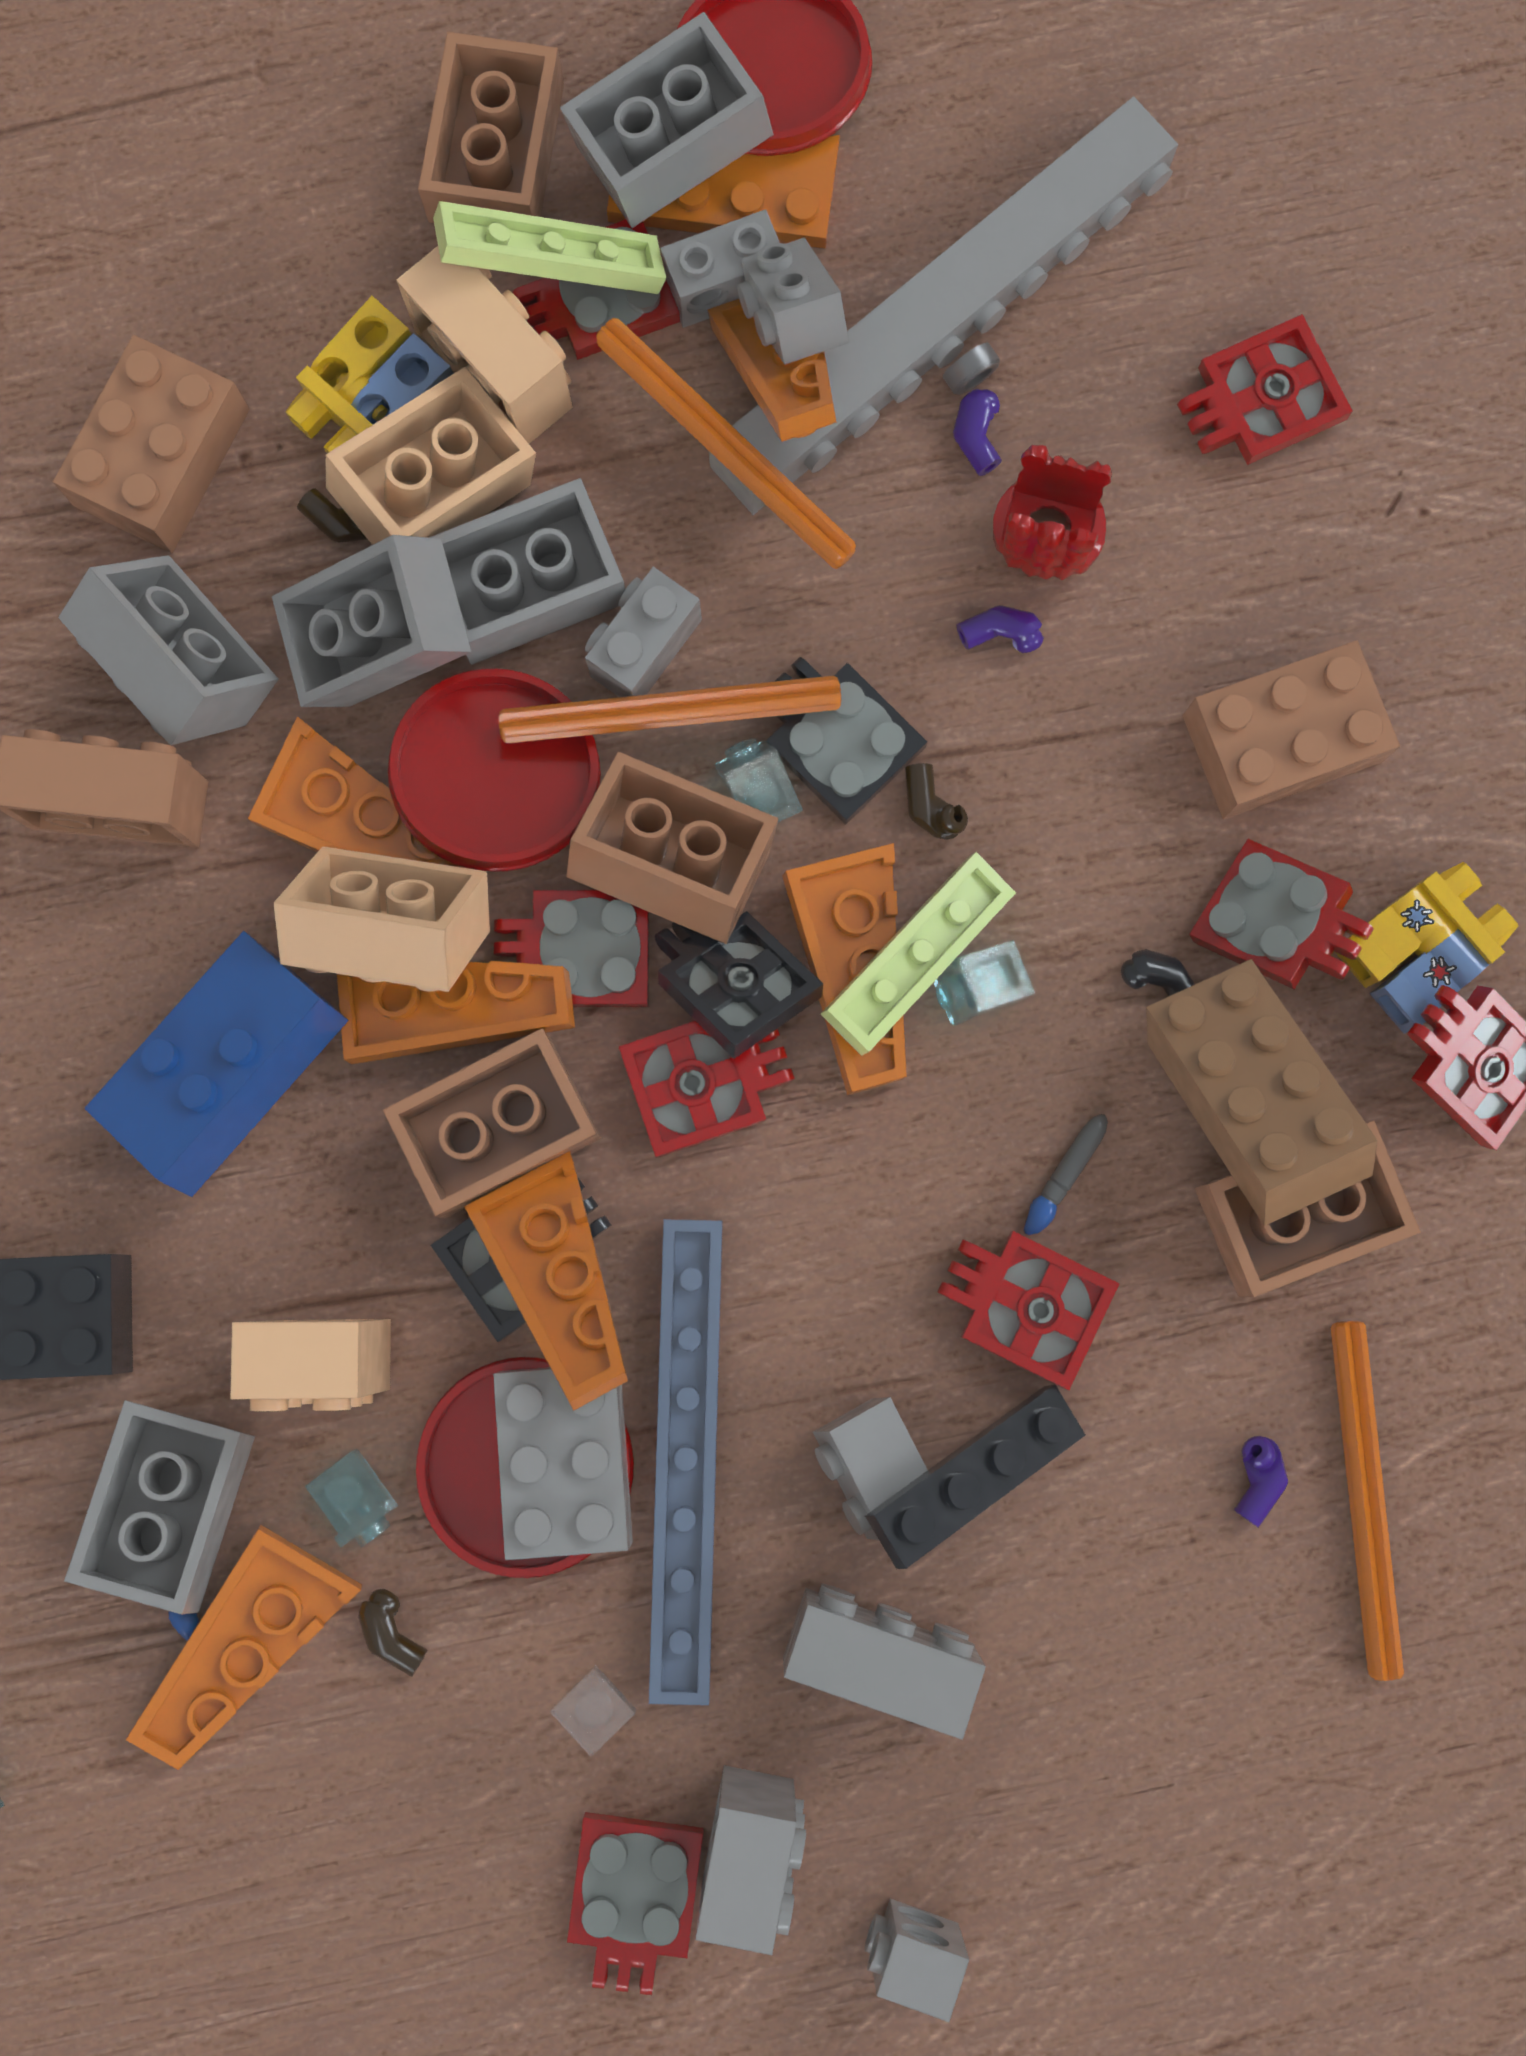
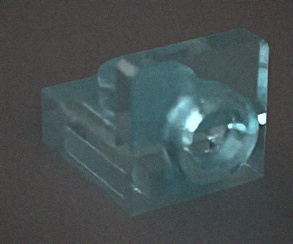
[715,738,803,822]
[934,940,1035,1026]
[305,1449,398,1548]

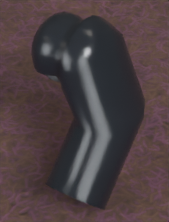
[1121,949,1195,997]

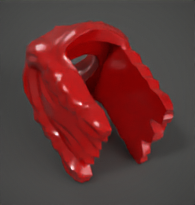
[993,445,1112,580]

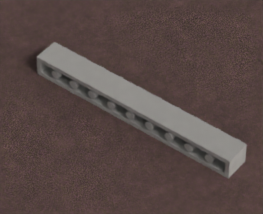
[709,96,1178,515]

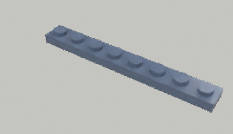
[649,1219,723,1705]

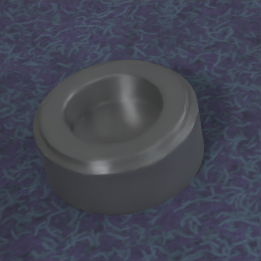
[943,342,1000,395]

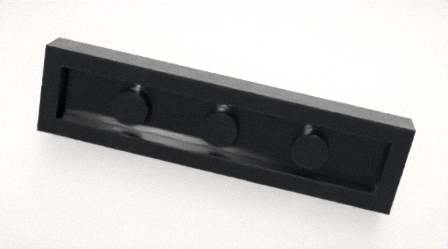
[865,1384,1086,1569]

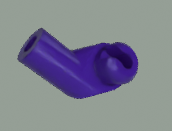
[953,389,1002,476]
[956,605,1044,653]
[1234,1436,1288,1528]

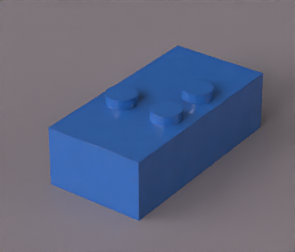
[84,930,349,1197]

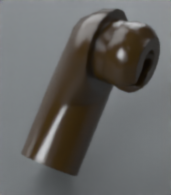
[297,488,368,543]
[905,763,968,840]
[358,1589,428,1677]

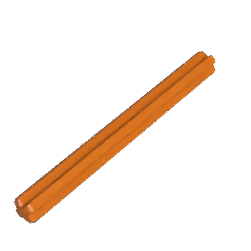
[596,318,856,569]
[499,676,842,743]
[1331,1320,1404,1681]

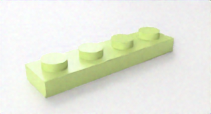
[433,201,666,294]
[821,852,1016,1056]

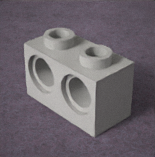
[660,209,780,328]
[864,1898,969,2022]

